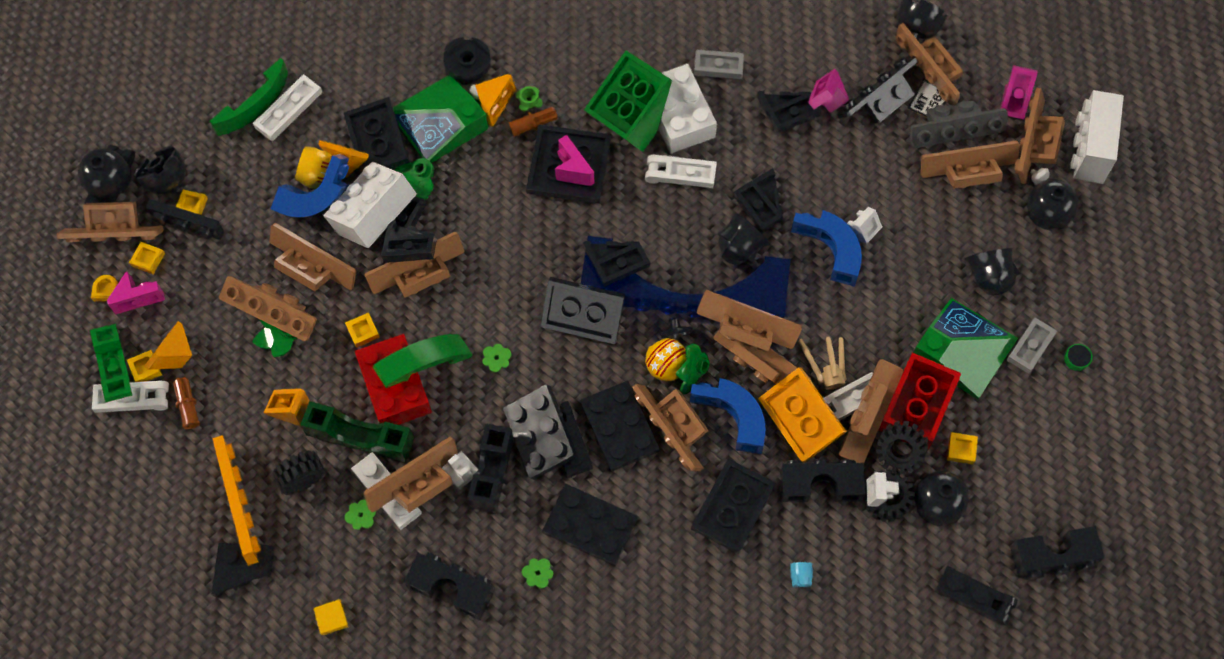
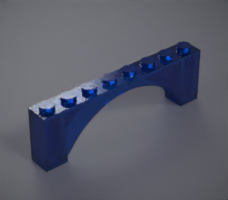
[581,236,791,318]

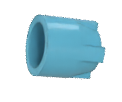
[790,562,813,587]

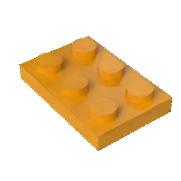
[758,367,847,463]

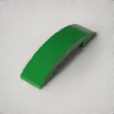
[210,58,289,136]
[90,324,133,402]
[373,334,473,388]

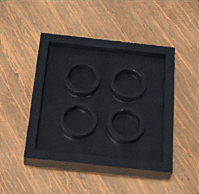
[526,124,612,204]

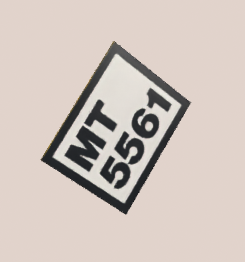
[907,79,946,117]

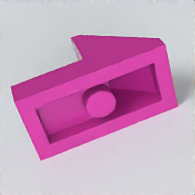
[1001,65,1038,120]
[808,69,849,112]
[555,135,595,186]
[107,272,165,315]

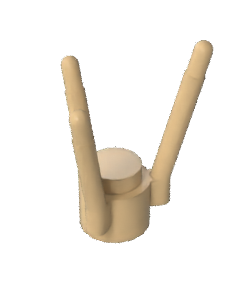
[798,337,847,390]

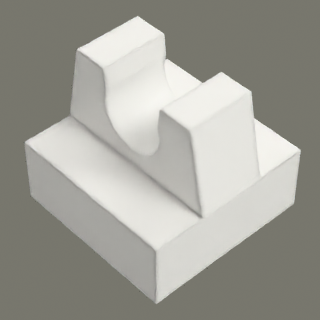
[847,207,882,244]
[442,451,478,490]
[866,472,899,507]

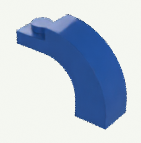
[271,154,349,217]
[791,210,862,287]
[690,378,766,454]

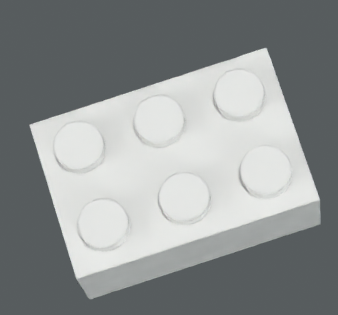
[658,64,717,154]
[1071,90,1124,184]
[323,162,417,248]

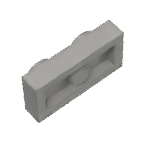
[694,50,744,79]
[1007,318,1057,374]

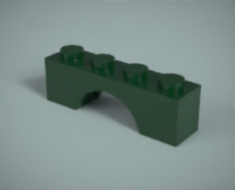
[300,401,414,463]

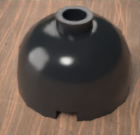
[897,0,947,40]
[134,146,186,194]
[78,148,131,200]
[1026,179,1079,230]
[914,471,969,526]

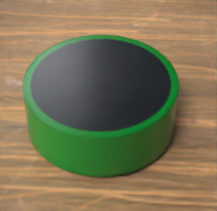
[1064,344,1093,371]

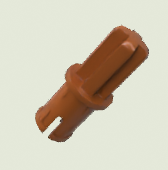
[508,107,558,137]
[173,377,200,429]

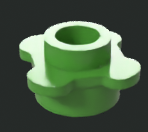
[516,86,543,112]

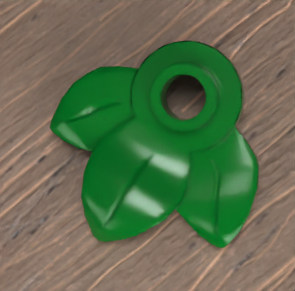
[394,158,434,201]
[252,319,298,358]
[676,343,710,395]

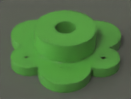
[482,344,511,373]
[345,500,376,530]
[522,558,554,589]

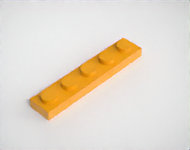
[212,435,261,566]

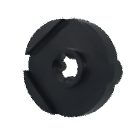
[443,37,491,85]

